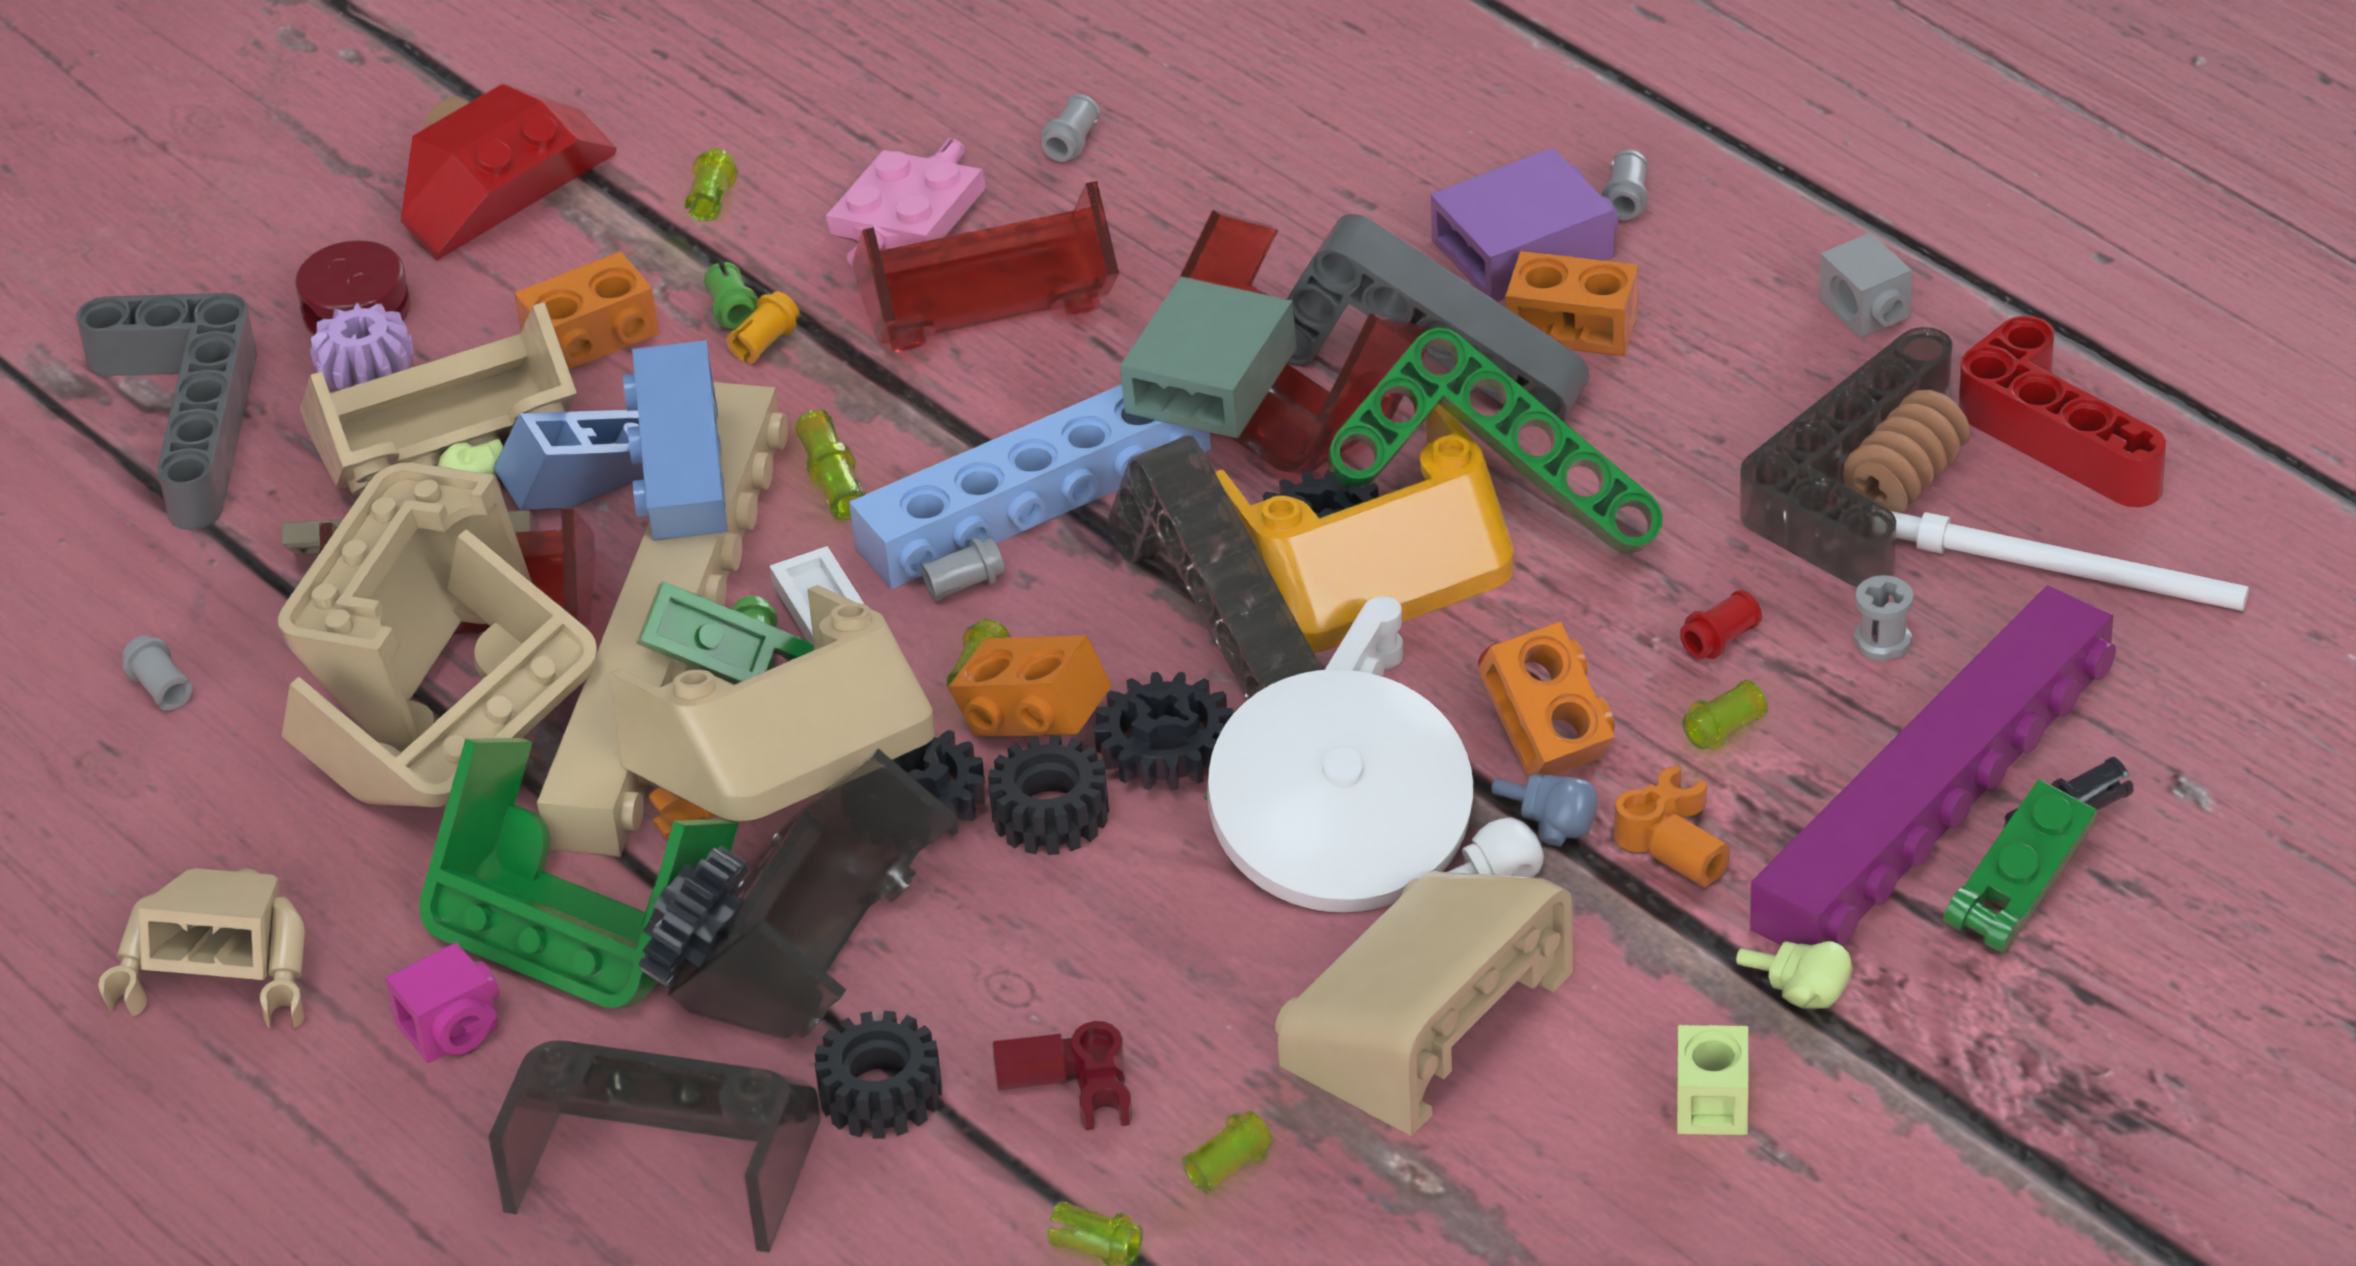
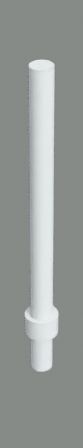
[1869,508,2249,611]

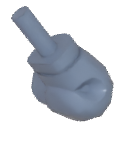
[1492,773,1598,847]

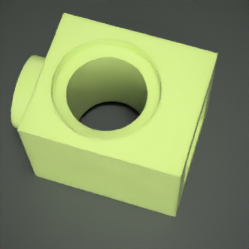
[1677,1025,1748,1135]

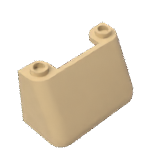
[278,463,532,752]
[1275,871,1573,1136]

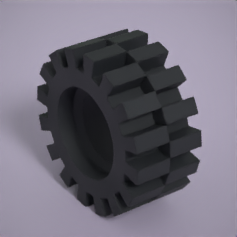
[988,735,1109,855]
[814,1011,942,1139]

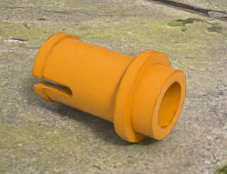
[726,291,800,364]

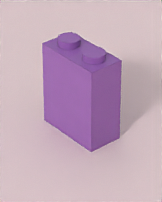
[1430,148,1618,302]

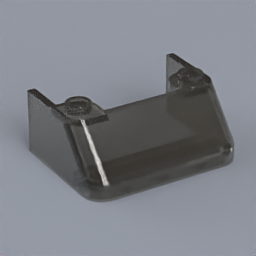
[668,748,959,1040]
[488,1040,821,1253]

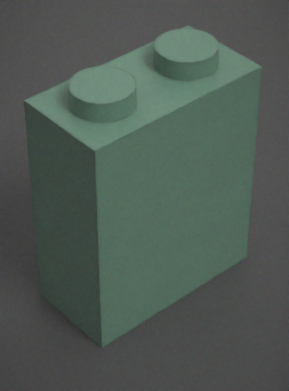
[1120,276,1297,438]

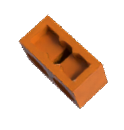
[514,251,659,370]
[1505,251,1639,356]
[1477,621,1615,780]
[948,635,1112,737]

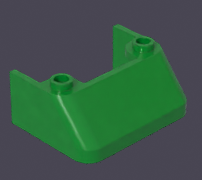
[419,738,739,1008]

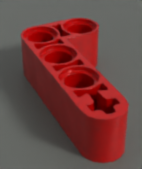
[1959,315,2167,508]

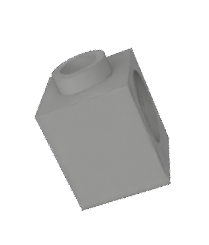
[1819,232,1912,338]

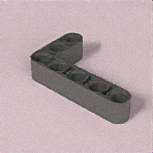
[1287,214,1590,422]
[76,293,257,530]

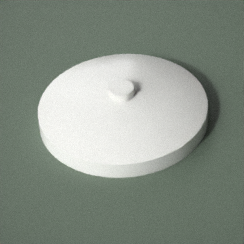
[1207,669,1473,913]

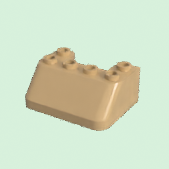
[300,302,577,495]

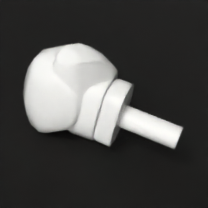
[1449,817,1544,878]

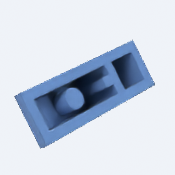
[494,410,644,510]

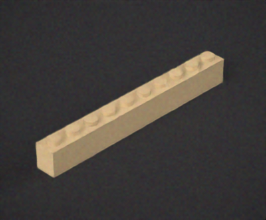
[537,382,788,857]

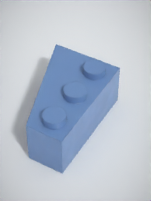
[623,340,728,541]

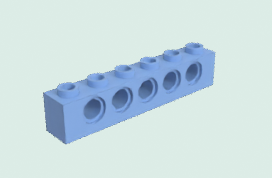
[849,384,1211,589]

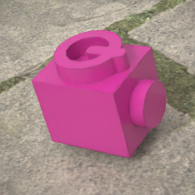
[385,942,499,1063]

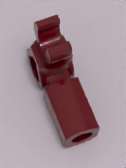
[992,1021,1132,1130]

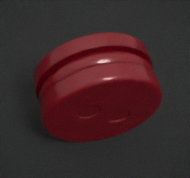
[295,240,410,335]

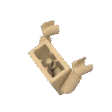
[98,868,305,1028]

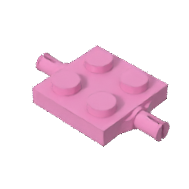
[826,138,986,271]

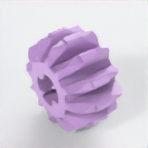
[310,302,414,390]

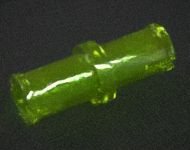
[795,410,866,520]

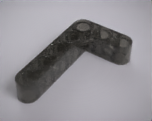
[1740,327,1953,587]
[1109,435,1322,700]

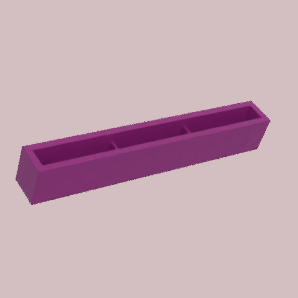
[1750,585,2116,946]

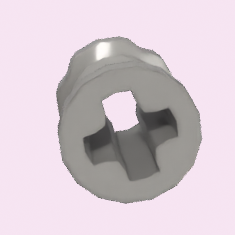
[1854,575,1914,662]

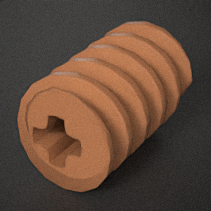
[1843,390,1970,515]

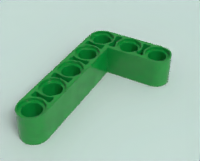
[1327,327,1663,554]

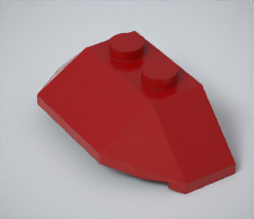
[400,83,617,261]

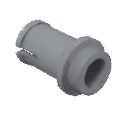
[1041,94,1101,162]
[1601,150,1649,220]
[920,537,1005,601]
[122,635,193,711]

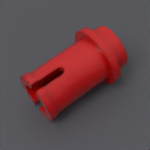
[1680,590,1762,659]

